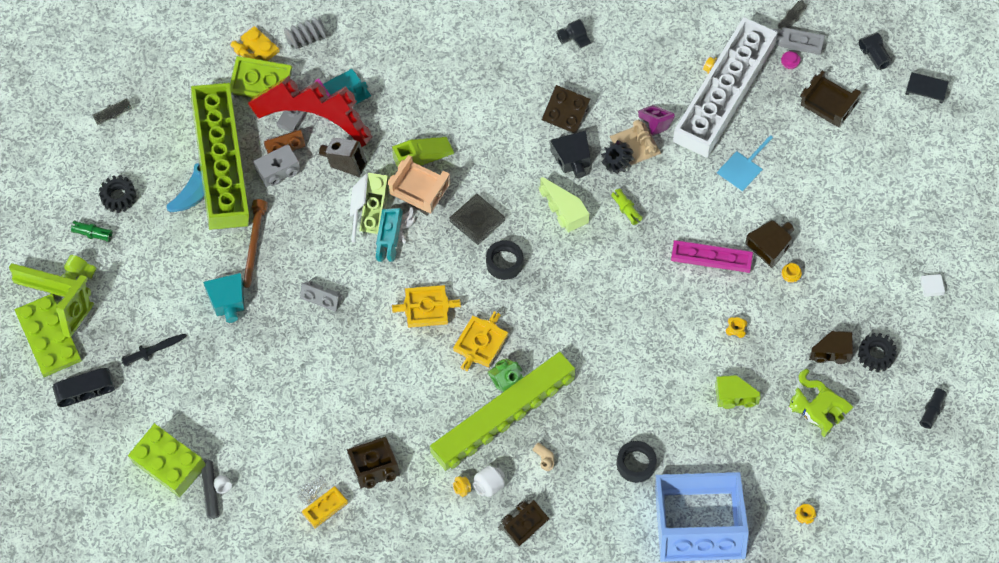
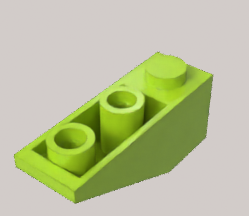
[392,137,454,168]

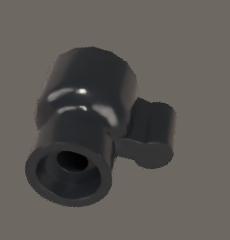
[556,19,591,48]

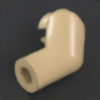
[533,442,555,471]

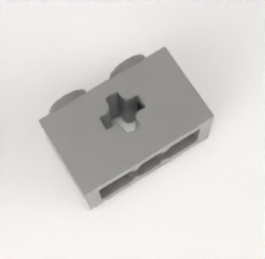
[254,145,300,187]

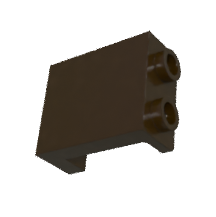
[800,70,862,128]

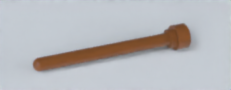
[243,199,268,288]

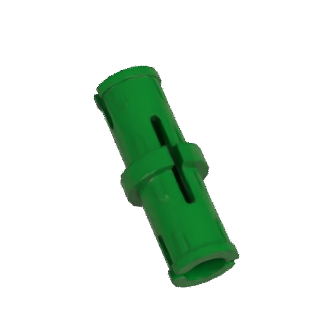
[71,220,113,242]

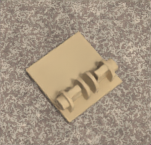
[610,120,661,165]

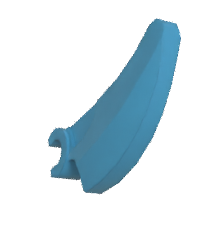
[166,163,204,212]

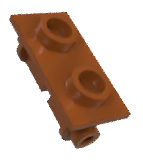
[263,130,306,154]

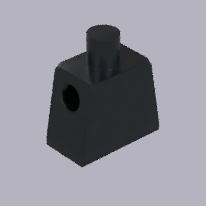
[550,131,590,179]

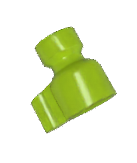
[61,255,97,280]

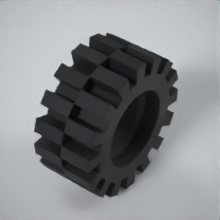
[99,175,137,213]
[858,333,897,372]

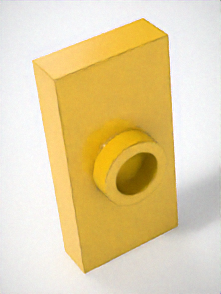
[301,486,348,529]

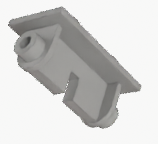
[300,281,343,312]

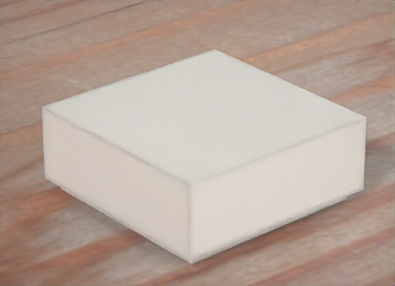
[920,274,945,297]

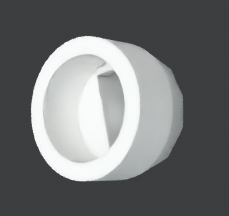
[214,475,232,494]

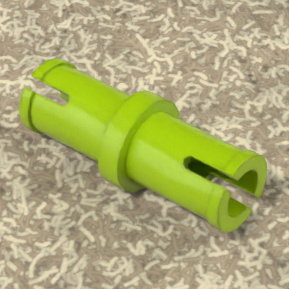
[611,188,643,225]

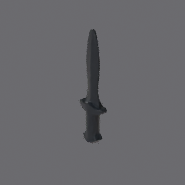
[121,334,187,367]

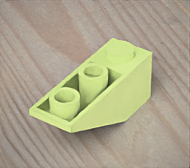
[359,173,390,234]
[539,177,589,233]

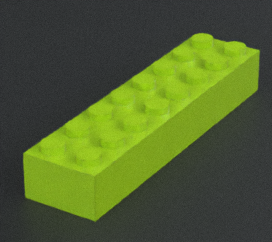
[191,83,249,230]

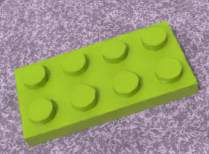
[14,294,82,377]

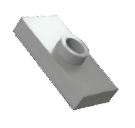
[276,111,307,132]

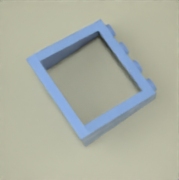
[655,472,749,562]

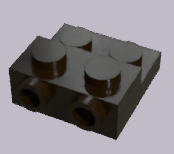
[346,436,400,489]

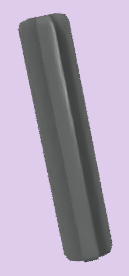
[201,459,219,519]

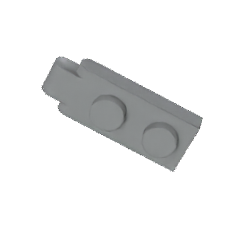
[774,28,825,55]

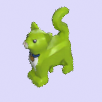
[788,369,853,438]

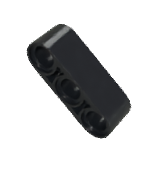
[52,368,115,407]

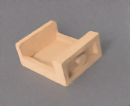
[388,155,450,214]

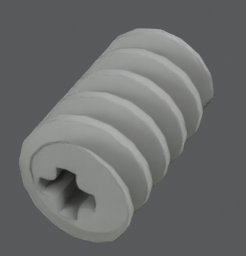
[284,16,326,49]

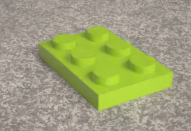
[230,56,293,98]

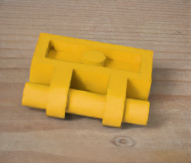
[230,26,280,61]

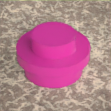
[781,51,800,69]

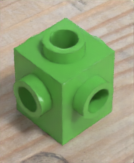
[487,359,523,392]

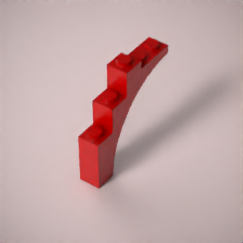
[248,76,372,147]

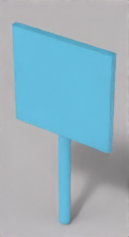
[717,135,773,191]

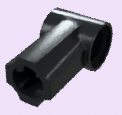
[858,32,892,70]

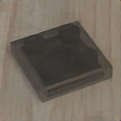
[449,193,505,245]

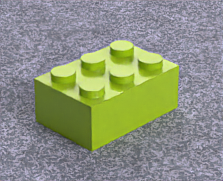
[127,423,206,498]

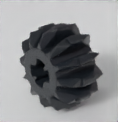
[601,140,635,174]

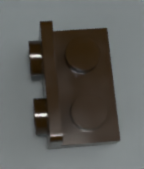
[497,499,549,547]

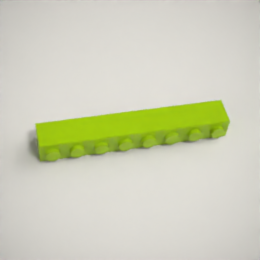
[430,351,575,471]

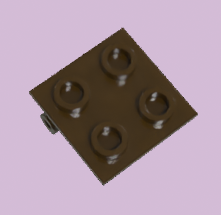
[541,85,591,133]

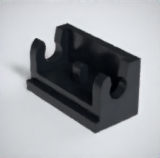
[905,72,949,104]

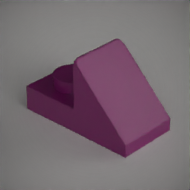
[638,105,675,136]

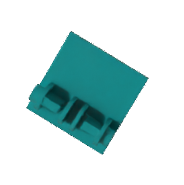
[323,69,371,105]

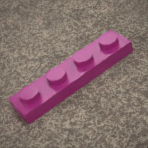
[671,240,753,273]

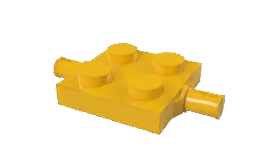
[392,285,461,328]
[453,311,508,371]

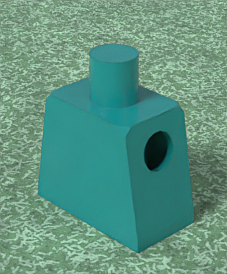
[203,273,244,323]

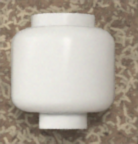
[473,465,505,497]

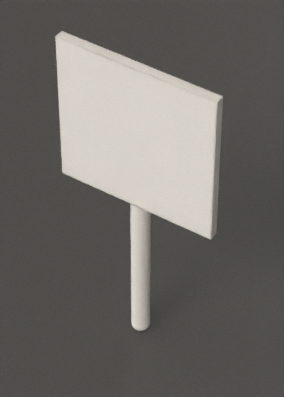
[350,174,368,243]

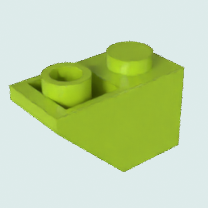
[715,375,761,409]

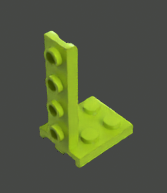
[9,263,94,338]

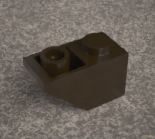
[809,331,853,364]

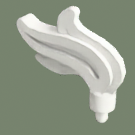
[398,207,415,243]

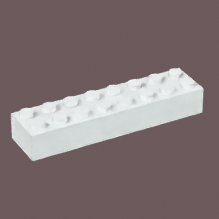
[673,17,778,158]

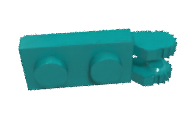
[376,208,403,262]

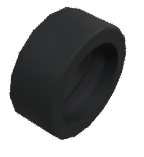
[486,240,524,280]
[616,440,657,483]

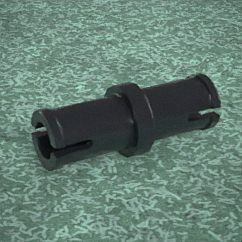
[919,388,947,429]

